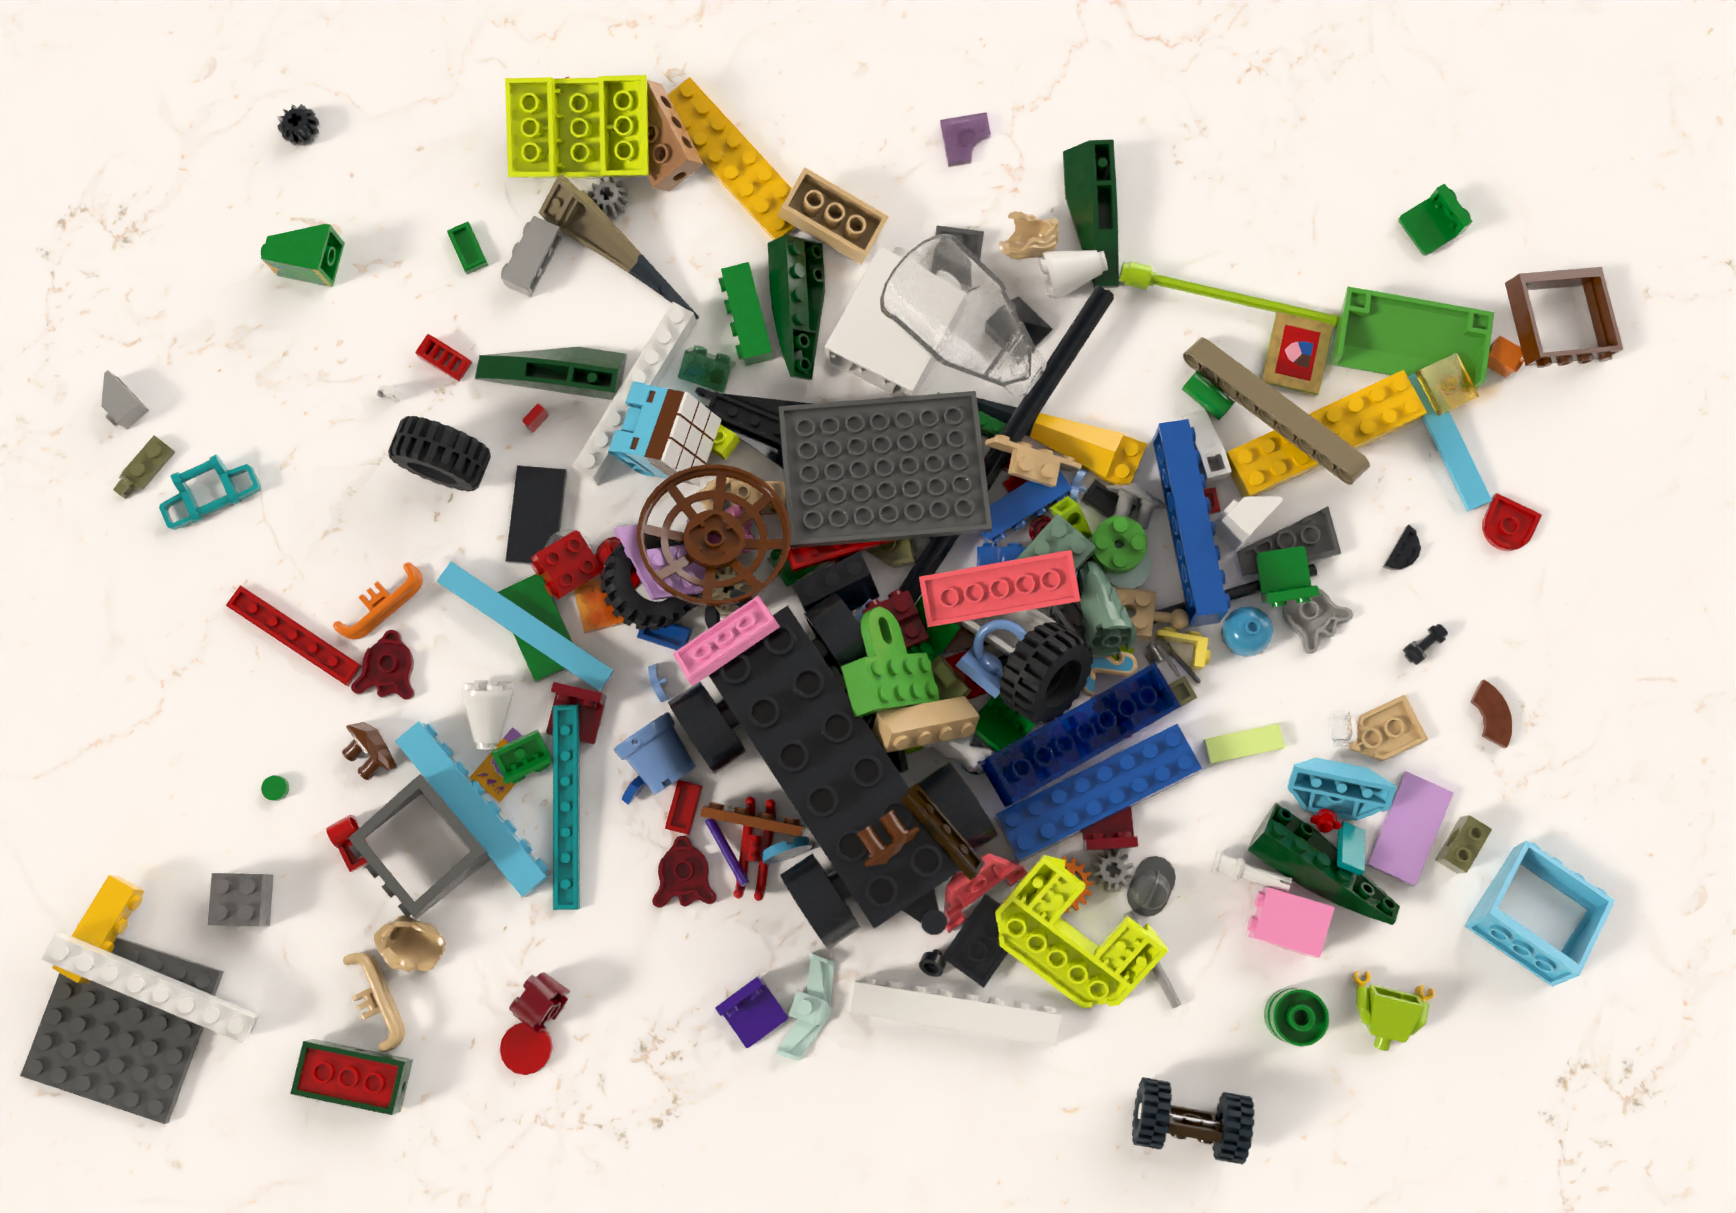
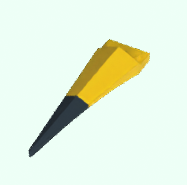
[977,398,1147,485]

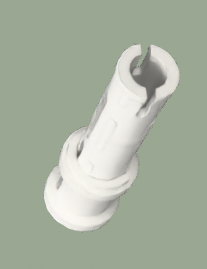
[1211,850,1292,893]

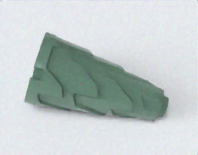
[1078,561,1137,656]

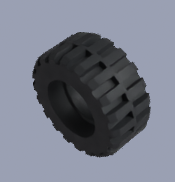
[388,416,491,492]
[600,535,699,631]
[999,622,1093,724]

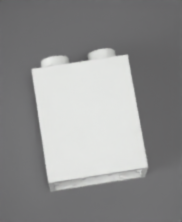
[824,247,967,397]

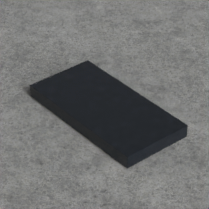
[505,465,567,565]

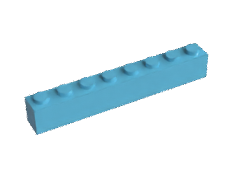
[395,721,550,897]

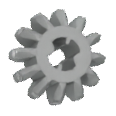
[588,177,629,218]
[1090,849,1134,892]

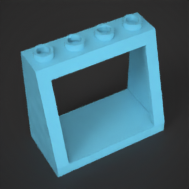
[1464,840,1615,987]

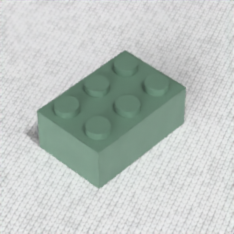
[1016,514,1096,608]

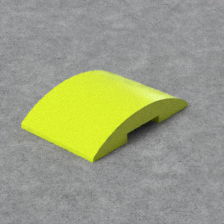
[505,75,649,179]

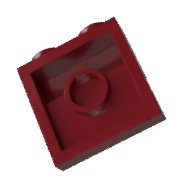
[862,589,929,650]

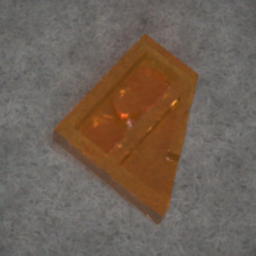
[573,579,624,634]

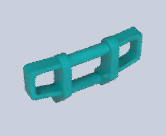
[159,454,261,530]

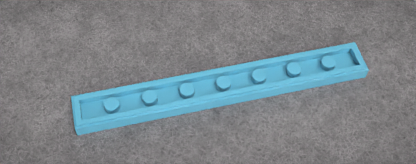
[436,561,615,692]

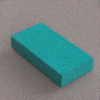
[1337,821,1365,876]

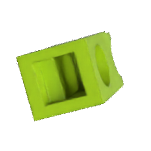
[1050,496,1092,539]

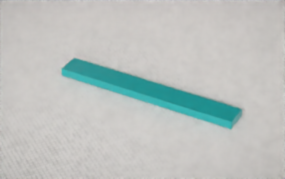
[553,705,580,910]

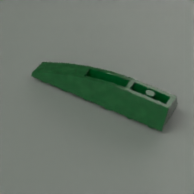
[1062,139,1119,288]
[767,234,825,380]
[475,347,627,400]
[1247,803,1400,925]

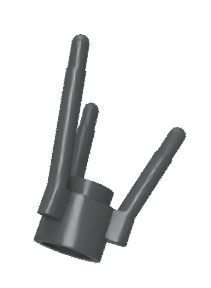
[1145,637,1201,697]

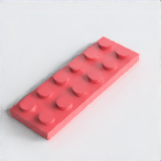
[919,550,1080,627]

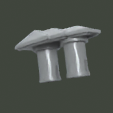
[1106,483,1167,529]

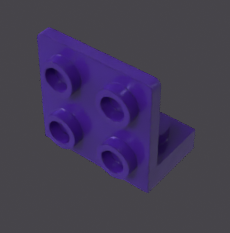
[715,975,788,1048]

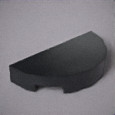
[1382,524,1421,570]

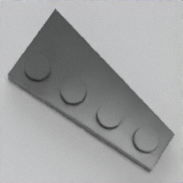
[1237,506,1341,576]

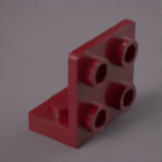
[546,682,607,745]
[1082,807,1138,851]

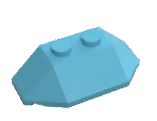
[1287,757,1397,821]

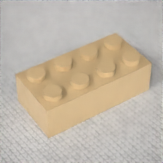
[778,167,889,265]

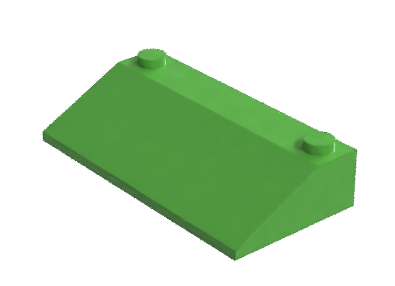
[1330,286,1495,391]

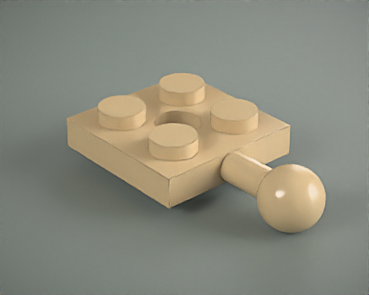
[1114,587,1189,641]

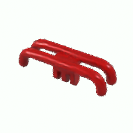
[733,796,776,901]

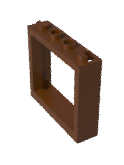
[1505,267,1624,368]

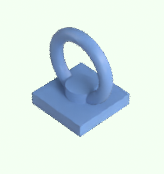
[955,619,1027,698]

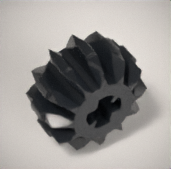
[277,104,320,146]

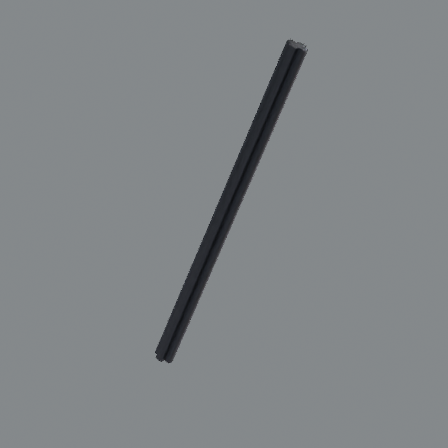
[898,285,1114,604]

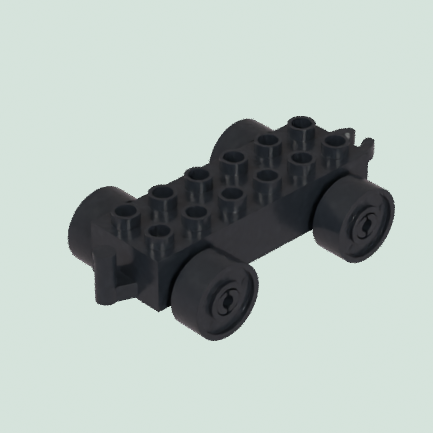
[668,589,998,950]

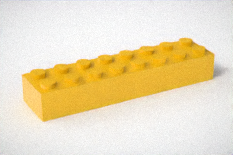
[1226,370,1427,498]

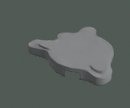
[1282,588,1353,654]

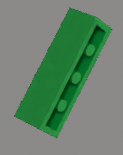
[718,262,774,366]

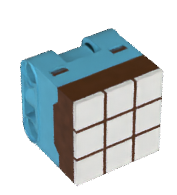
[608,381,722,486]

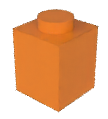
[1487,336,1524,378]

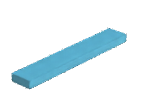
[1407,368,1492,512]

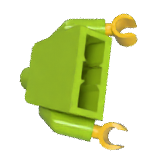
[1352,971,1435,1051]

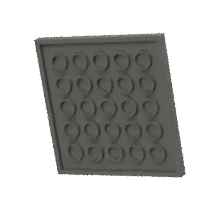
[20,925,224,1124]

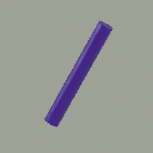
[705,818,750,887]

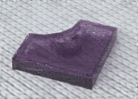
[940,112,991,167]

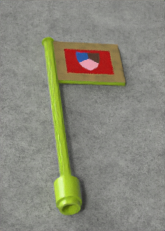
[1119,261,1339,395]

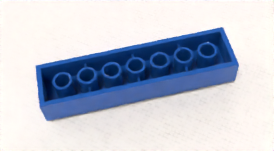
[1152,419,1231,628]
[995,723,1202,864]

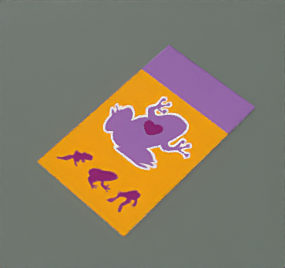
[470,727,523,803]

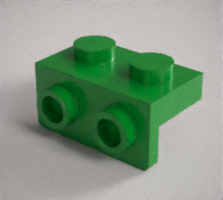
[492,729,552,784]

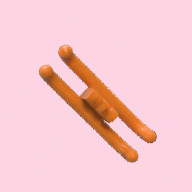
[333,562,423,640]

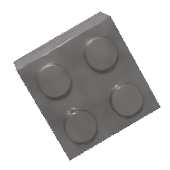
[208,873,274,926]

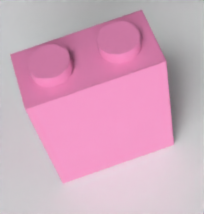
[1247,887,1335,958]

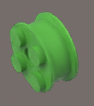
[1090,516,1148,574]

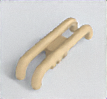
[343,952,405,1052]

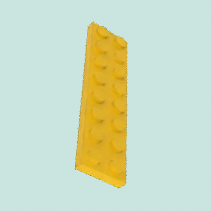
[668,77,797,240]

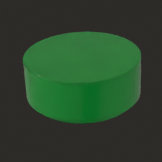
[261,775,289,801]

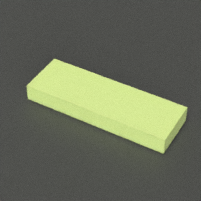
[1203,723,1285,764]

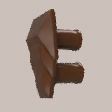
[342,722,397,780]
[856,810,919,867]

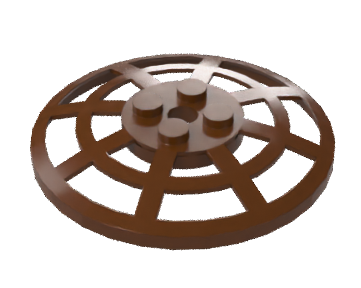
[637,464,791,607]

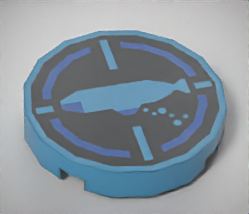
[761,836,812,864]

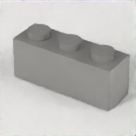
[501,215,563,298]

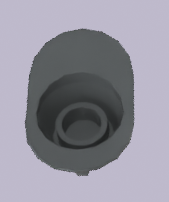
[1127,856,1176,917]

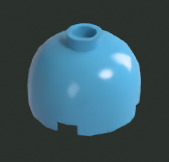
[1221,606,1273,657]

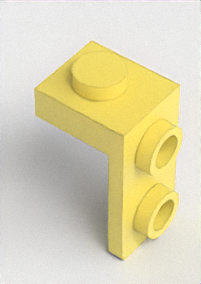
[1154,627,1211,671]

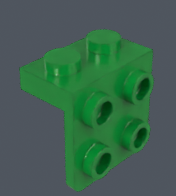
[1398,183,1473,256]
[1255,546,1319,607]
[974,693,1036,758]

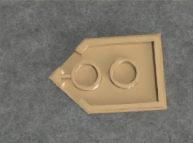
[1349,694,1429,761]

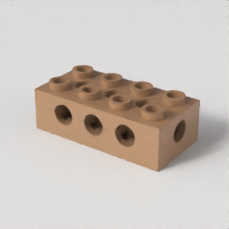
[647,79,703,192]

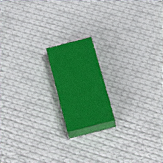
[446,221,488,274]

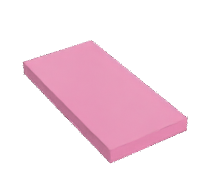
[673,596,780,686]

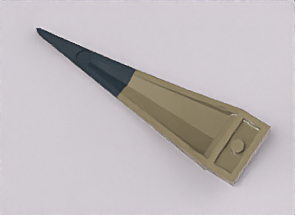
[538,175,699,319]

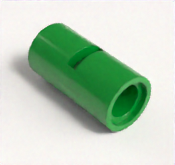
[1181,371,1235,421]

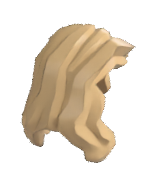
[999,211,1059,260]
[374,915,446,972]

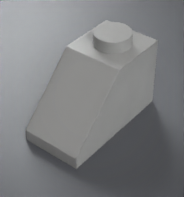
[101,370,149,430]

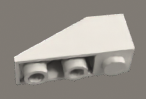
[1181,410,1232,484]

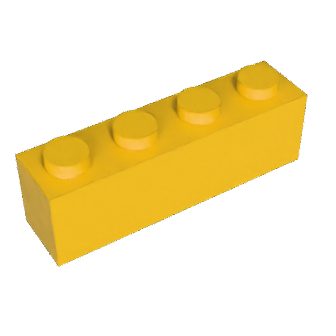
[52,875,145,983]

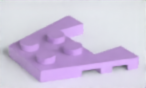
[614,519,709,600]

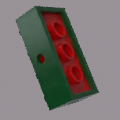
[290,1039,413,1115]

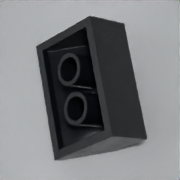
[791,551,880,612]

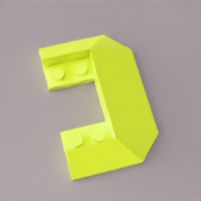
[995,855,1168,1008]

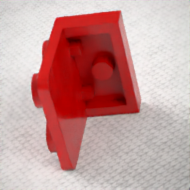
[531,530,602,600]

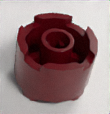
[509,972,570,1034]

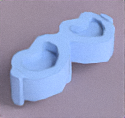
[1068,469,1089,502]
[648,663,671,702]

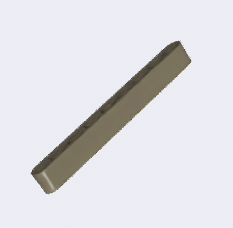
[1183,337,1370,485]

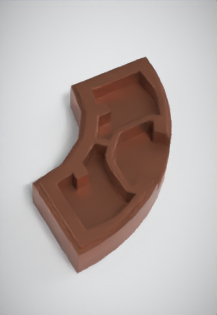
[1470,679,1512,749]

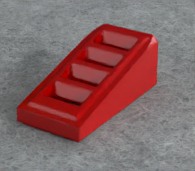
[415,334,473,382]

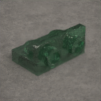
[678,345,736,393]

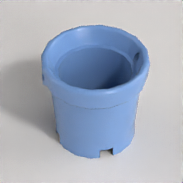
[614,712,697,796]

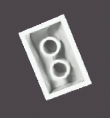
[1215,496,1284,551]

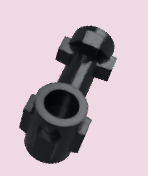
[1402,624,1448,665]

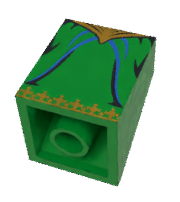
[260,224,345,287]

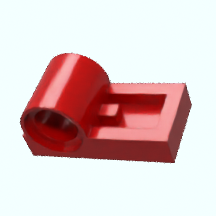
[326,815,369,872]

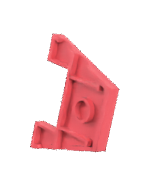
[944,853,1028,933]

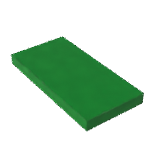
[498,574,573,683]

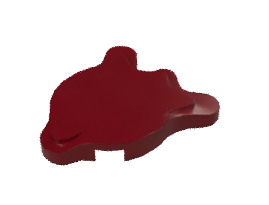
[351,630,415,700]
[652,836,717,908]

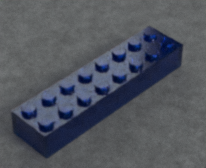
[979,663,1181,808]

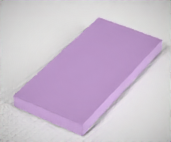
[1366,771,1454,886]

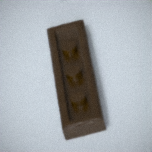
[901,783,985,880]

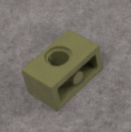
[1435,815,1492,874]

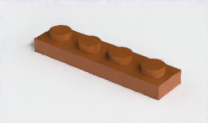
[700,802,804,837]

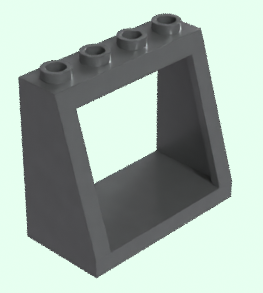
[348,774,490,920]

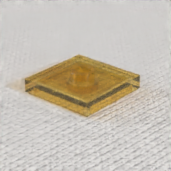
[1415,353,1479,416]

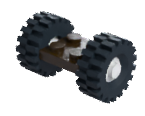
[1132,1077,1255,1165]

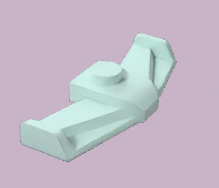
[775,953,835,1061]

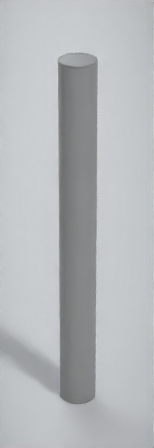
[1123,911,1181,1009]

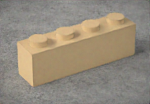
[872,696,980,753]

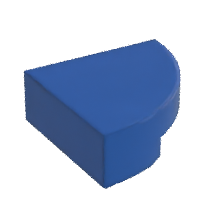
[621,775,646,805]

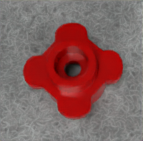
[1310,809,1342,833]

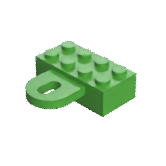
[841,607,940,717]

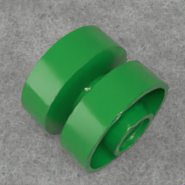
[1264,988,1329,1046]

